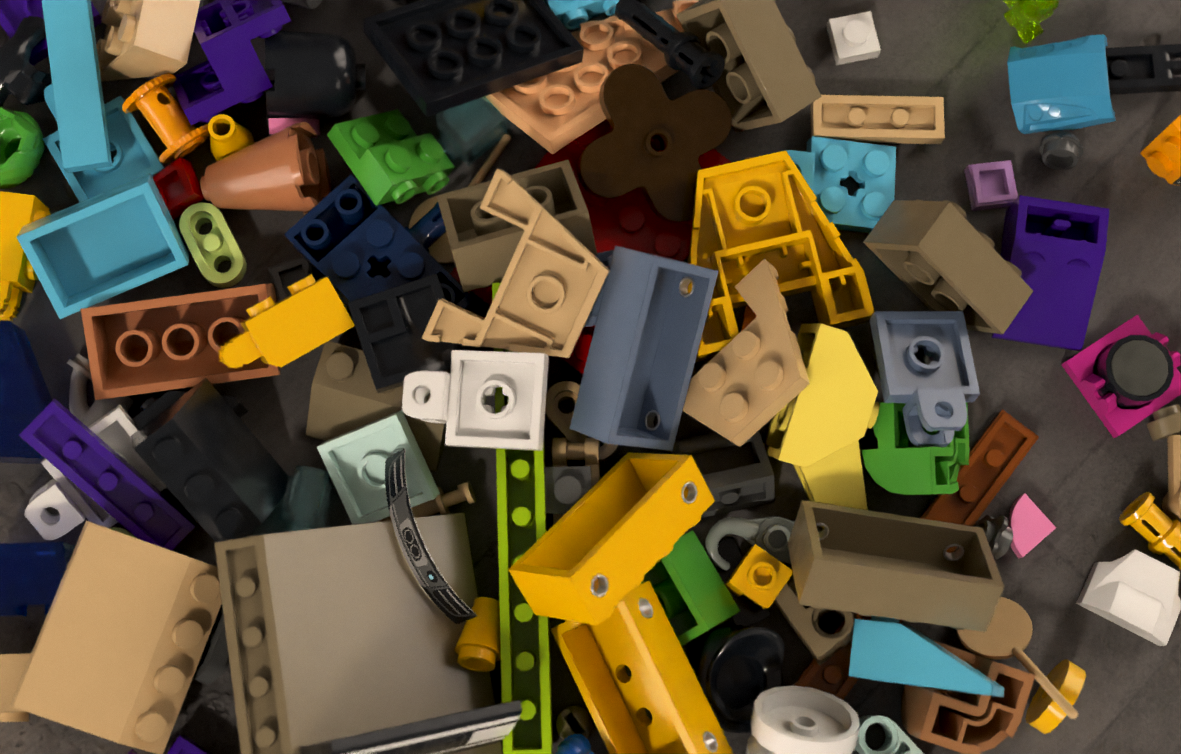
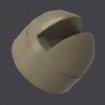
[556,706,593,740]

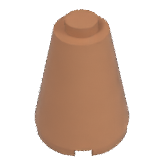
[200,122,331,212]

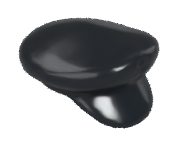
[695,624,785,734]

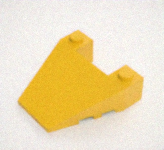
[687,150,875,363]

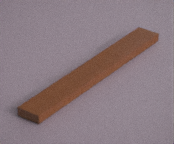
[793,409,1039,700]

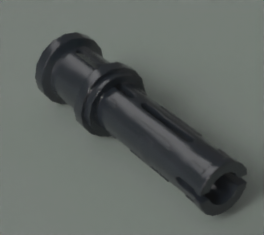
[615,0,725,90]

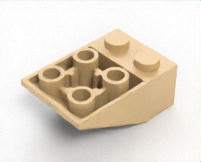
[96,0,200,81]

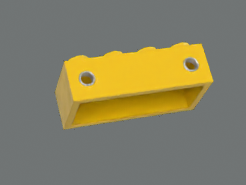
[508,452,715,625]
[551,581,734,754]

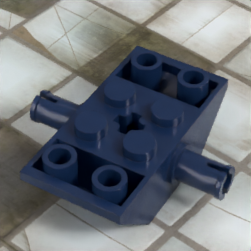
[284,174,475,344]

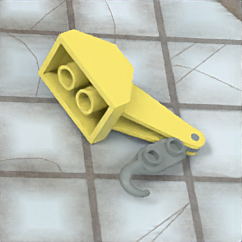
[705,323,880,570]

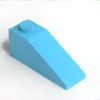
[848,615,1004,698]

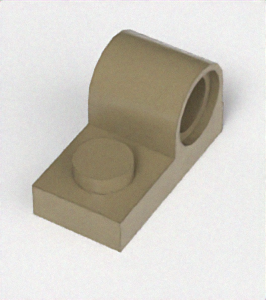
[774,577,854,666]

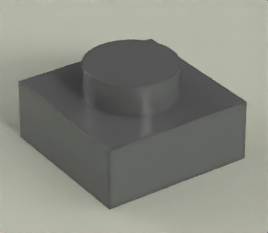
[544,466,591,514]

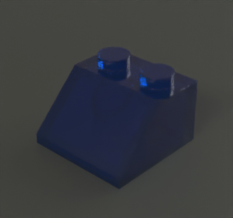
[0,542,75,617]

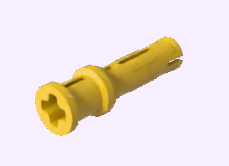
[1119,492,1181,570]

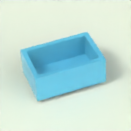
[17,173,189,319]

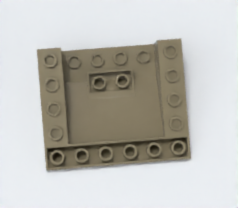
[214,513,503,754]

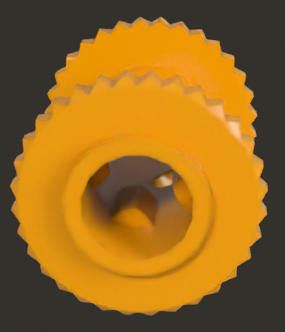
[122,73,210,164]

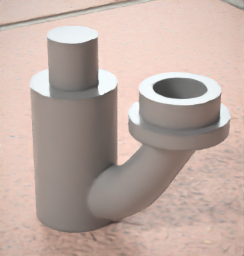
[66,354,135,427]

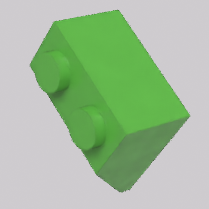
[641,530,740,646]

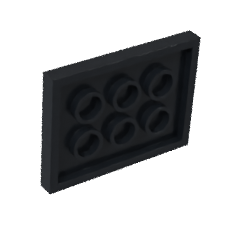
[363,0,584,117]

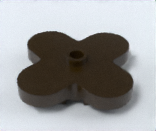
[577,64,732,223]

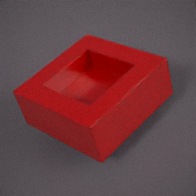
[152,157,205,220]

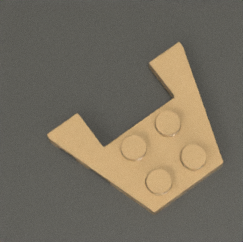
[422,169,610,358]
[683,258,810,447]

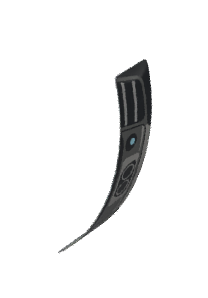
[385,449,477,624]

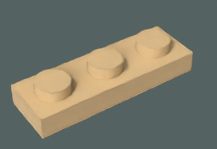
[810,95,945,144]

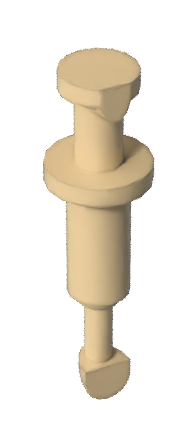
[376,481,476,522]

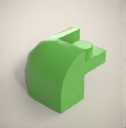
[862,402,970,495]

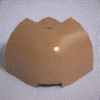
[901,640,1035,754]

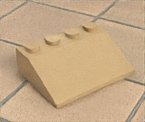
[10,521,222,754]

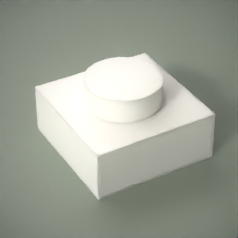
[826,11,881,66]

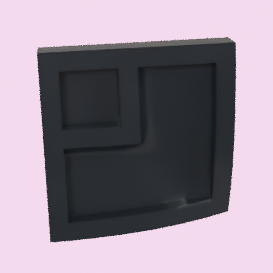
[348,273,463,393]

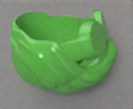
[0,106,44,189]

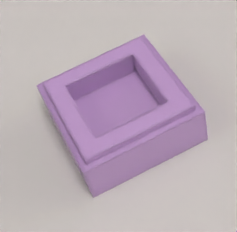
[965,160,1018,211]

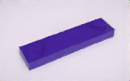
[19,399,196,551]

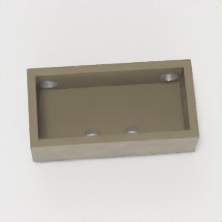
[787,500,1005,632]

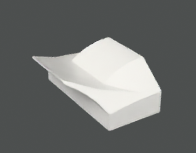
[1076,549,1181,646]

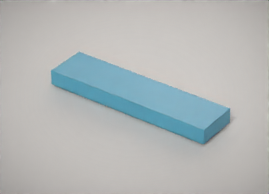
[42,0,112,173]

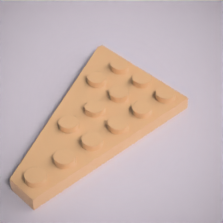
[482,0,700,155]

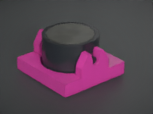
[1061,315,1181,438]

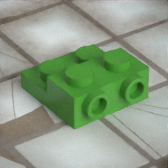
[327,109,455,206]

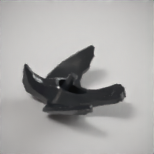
[0,16,52,107]

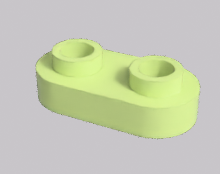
[179,202,247,288]

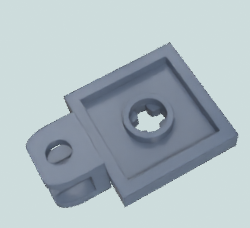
[869,311,980,447]

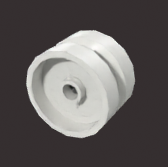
[746,685,860,754]

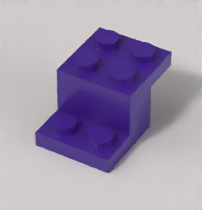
[173,0,291,125]

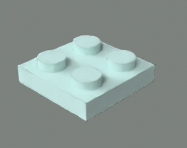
[317,410,440,525]

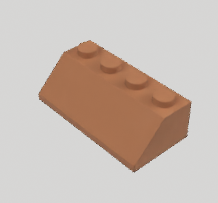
[81,283,281,400]

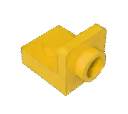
[725,544,792,609]

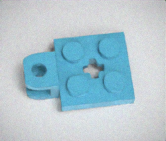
[43,84,165,202]
[784,136,896,233]

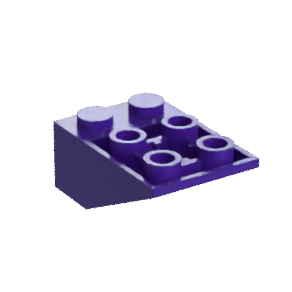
[992,195,1110,351]

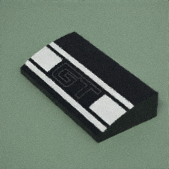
[300,700,522,754]

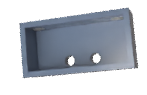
[570,246,718,451]

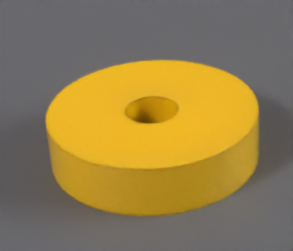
[1026,659,1086,734]

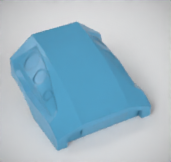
[1007,34,1116,134]

